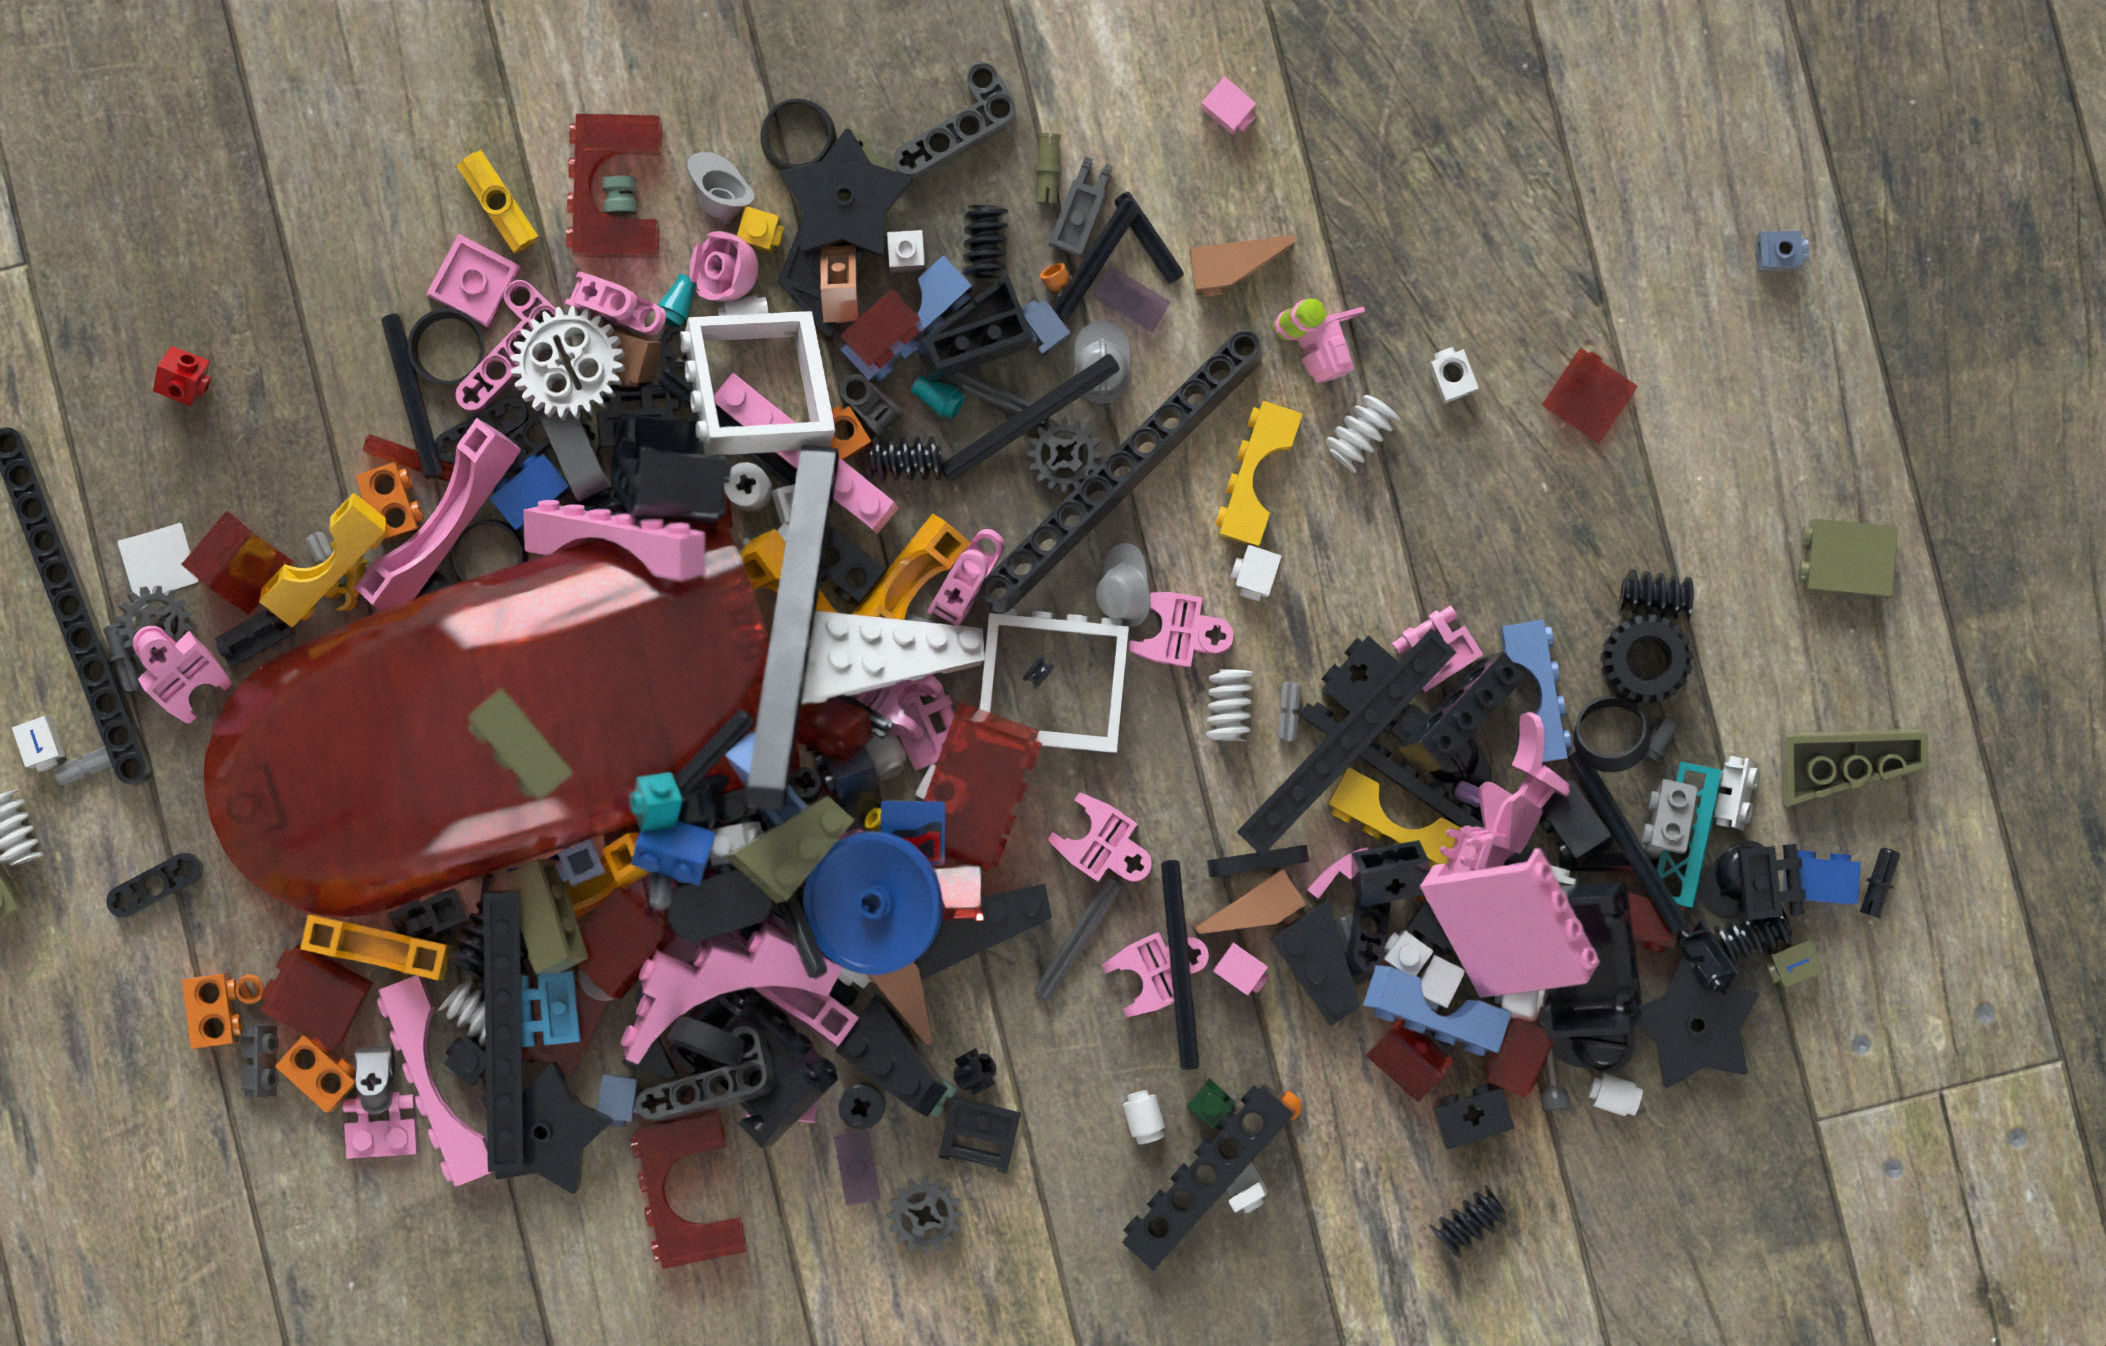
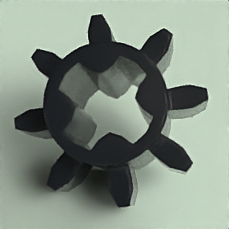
[953,1048,996,1095]

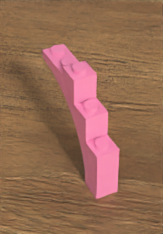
[621,922,843,1064]

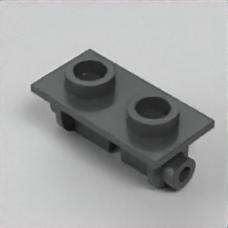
[241,1026,279,1097]

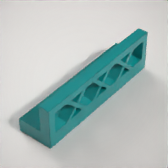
[1657,761,1723,909]

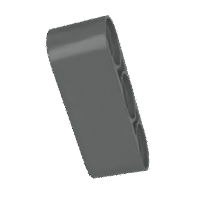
[539,410,611,502]

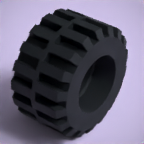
[1600,615,1693,704]

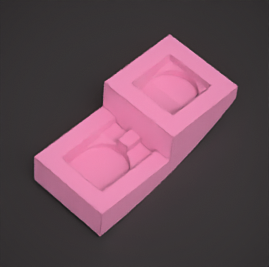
[1306,847,1369,899]

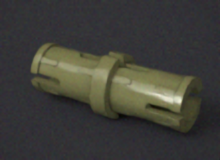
[1034,133,1062,205]

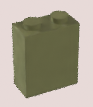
[1798,519,1898,599]

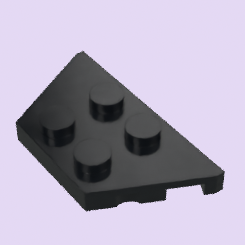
[778,221,866,338]

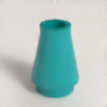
[655,274,697,327]
[911,375,965,419]

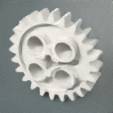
[510,306,625,420]

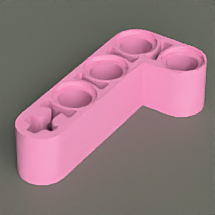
[455,280,558,414]

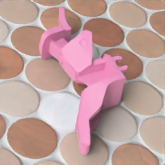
[1440,712,1570,874]

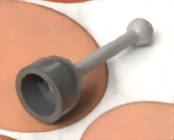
[1540,1027,1570,1111]

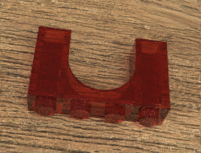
[566,113,662,259]
[631,1112,748,1269]

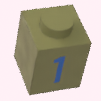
[1765,939,1824,988]

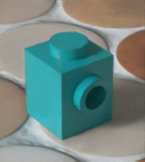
[630,772,682,832]

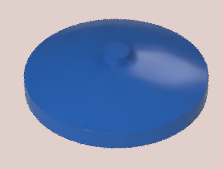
[803,832,943,975]

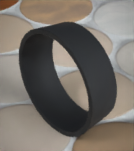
[760,98,836,171]
[408,308,484,385]
[452,520,529,596]
[1573,696,1651,772]
[667,1016,745,1067]

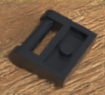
[938,1096,1021,1174]

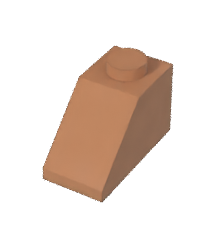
[821,245,858,323]
[601,321,662,387]

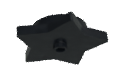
[779,128,912,257]
[1636,956,1759,1088]
[481,1061,613,1194]

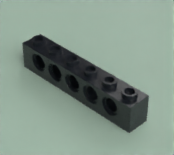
[1122,1083,1296,1271]

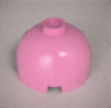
[690,231,759,302]

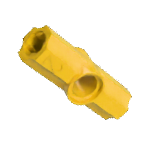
[456,150,540,254]

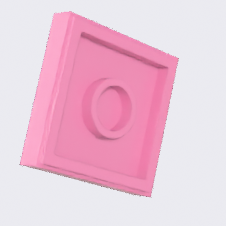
[426,234,521,328]

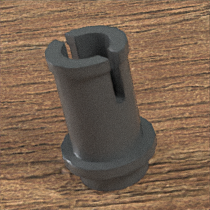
[1644,716,1678,763]

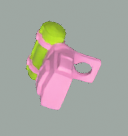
[1272,298,1365,383]

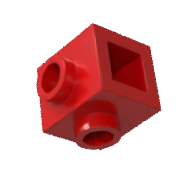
[153,346,212,407]

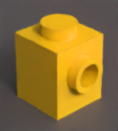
[737,206,785,255]

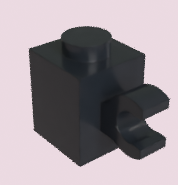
[405,888,473,938]

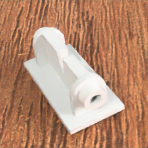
[1713,756,1760,831]

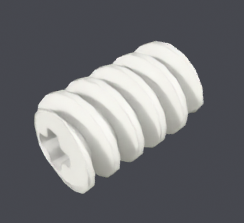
[1325,395,1401,473]
[724,462,772,512]
[1206,669,1253,742]
[0,789,43,867]
[439,979,486,1047]

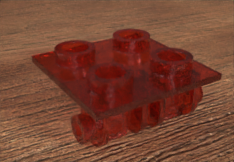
[1541,347,1638,444]

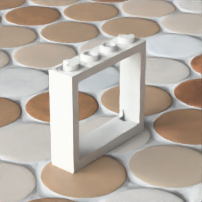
[680,311,835,456]
[977,609,1129,753]

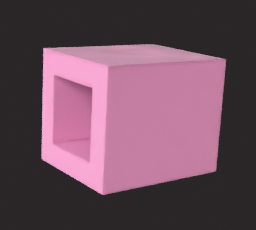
[1201,76,1256,135]
[1212,942,1269,996]

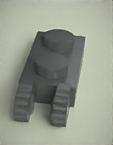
[1049,156,1113,258]

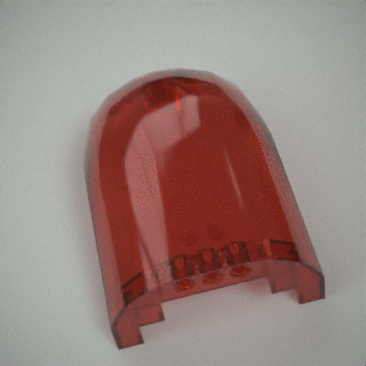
[203,517,800,917]

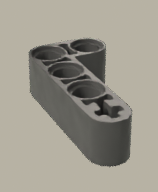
[894,62,1016,180]
[636,1027,776,1124]

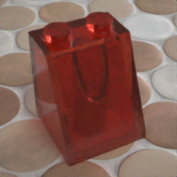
[181,510,294,615]

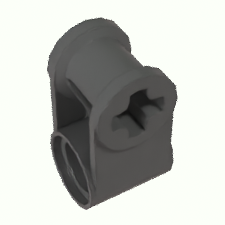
[840,374,905,438]
[355,1045,395,1114]

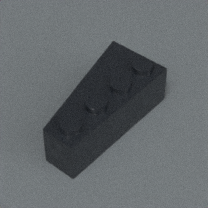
[916,884,1052,980]

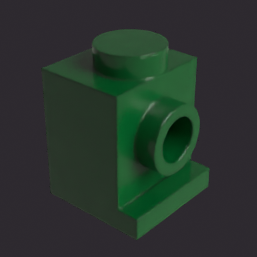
[1186,1078,1235,1129]

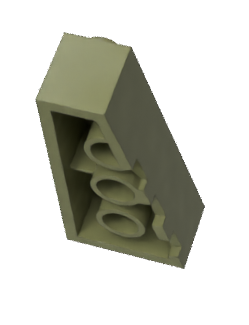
[1780,728,1928,807]

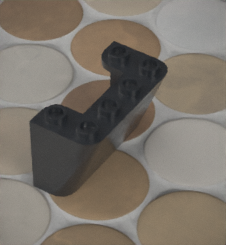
[668,987,838,1148]

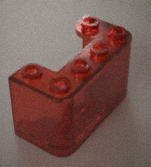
[924,702,1042,872]

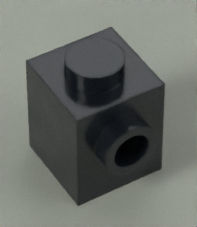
[444,1036,486,1086]

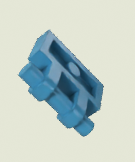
[521,971,581,1047]

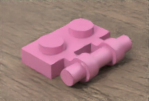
[1392,605,1484,693]
[899,689,969,772]
[343,1092,418,1159]

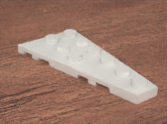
[802,611,985,704]

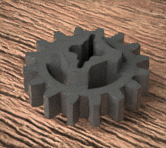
[1027,417,1102,493]
[114,586,193,657]
[887,1176,963,1254]

